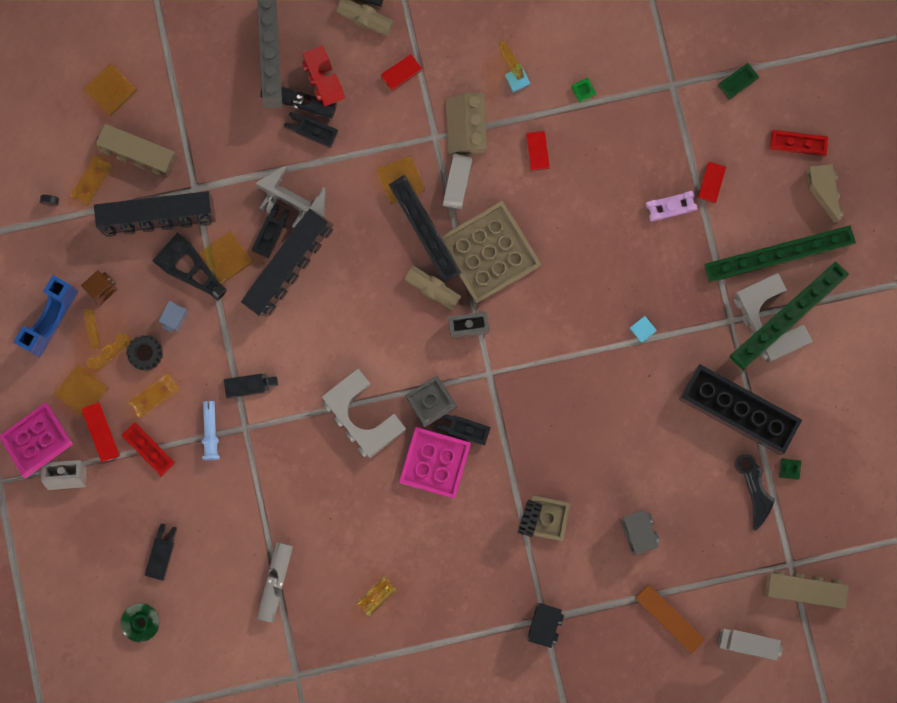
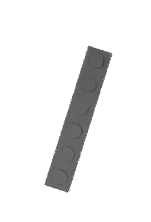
[257,0,282,108]

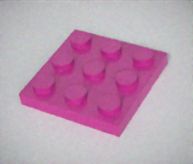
[0,402,73,479]
[399,427,471,499]

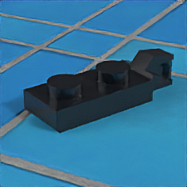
[224,373,278,399]

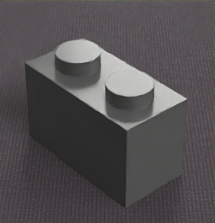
[448,312,489,339]

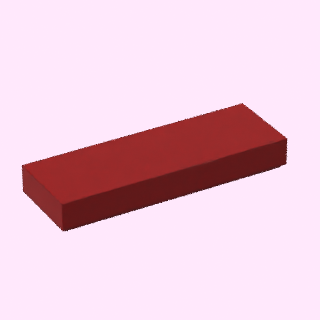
[770,130,829,156]
[81,402,120,463]
[121,422,175,477]

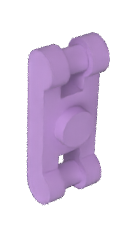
[646,191,698,222]

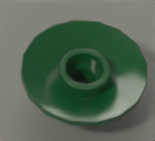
[120,603,160,643]

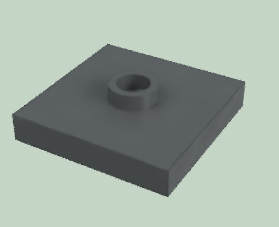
[405,376,457,427]

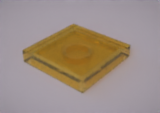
[83,63,137,117]
[376,155,425,205]
[200,231,253,284]
[54,364,109,418]

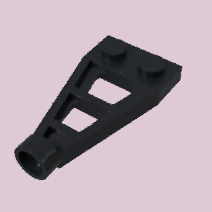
[152,232,227,301]

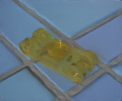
[70,155,112,206]
[86,333,131,371]
[128,373,180,418]

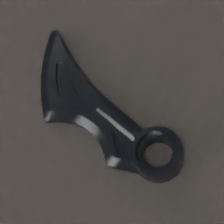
[735,455,775,531]

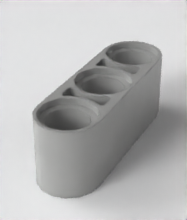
[443,153,473,210]

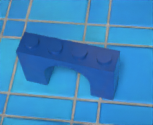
[13,275,78,358]

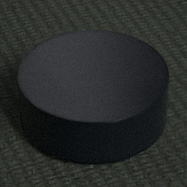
[39,194,59,206]

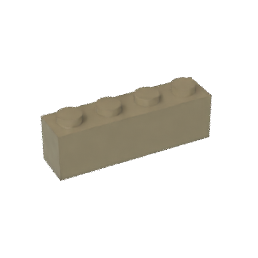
[96,124,177,177]
[765,570,849,609]

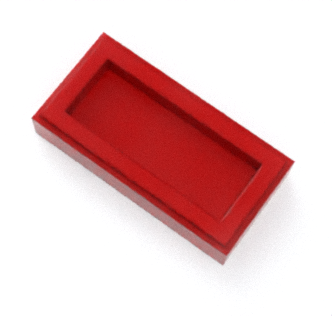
[381,54,422,91]
[526,131,550,171]
[698,161,726,204]

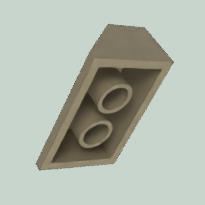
[446,93,487,155]

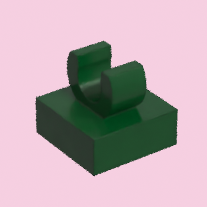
[779,458,802,480]

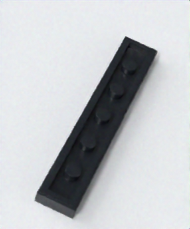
[388,175,462,283]

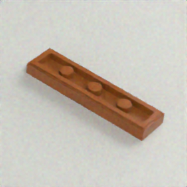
[635,584,705,654]

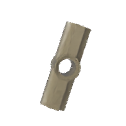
[336,0,394,36]
[405,266,461,311]

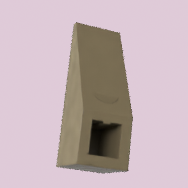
[806,164,843,224]

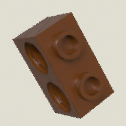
[81,270,117,306]

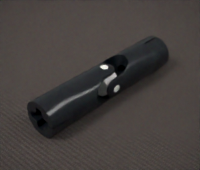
[260,86,337,119]

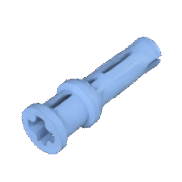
[202,401,220,461]

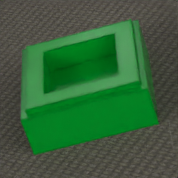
[571,77,597,104]

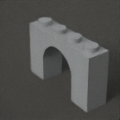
[734,273,813,363]
[322,369,406,459]
[717,628,783,660]

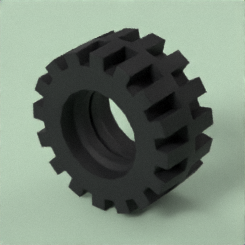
[126,335,163,371]
[518,500,543,537]

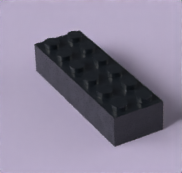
[94,191,216,237]
[241,208,334,316]
[679,364,802,456]

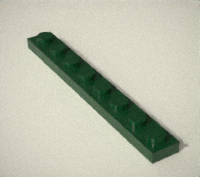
[704,225,856,283]
[730,261,849,371]

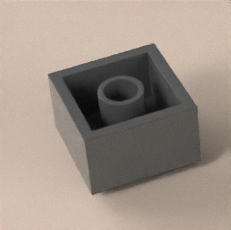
[620,510,660,556]

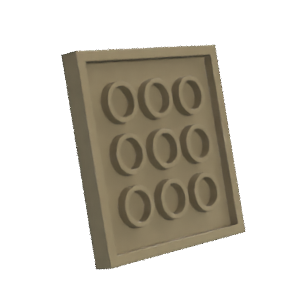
[441,201,542,305]

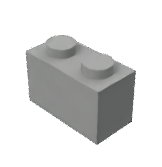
[41,460,87,490]

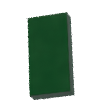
[717,63,759,100]

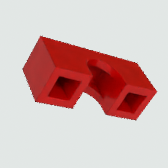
[301,45,345,107]

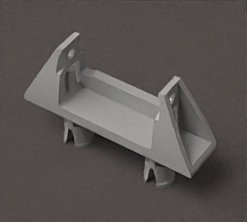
[256,166,326,229]

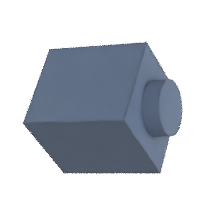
[159,301,189,333]

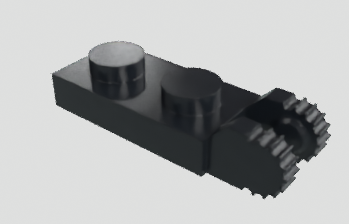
[283,112,339,148]
[252,204,290,259]
[434,414,491,446]
[144,523,177,581]

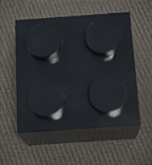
[526,603,564,648]

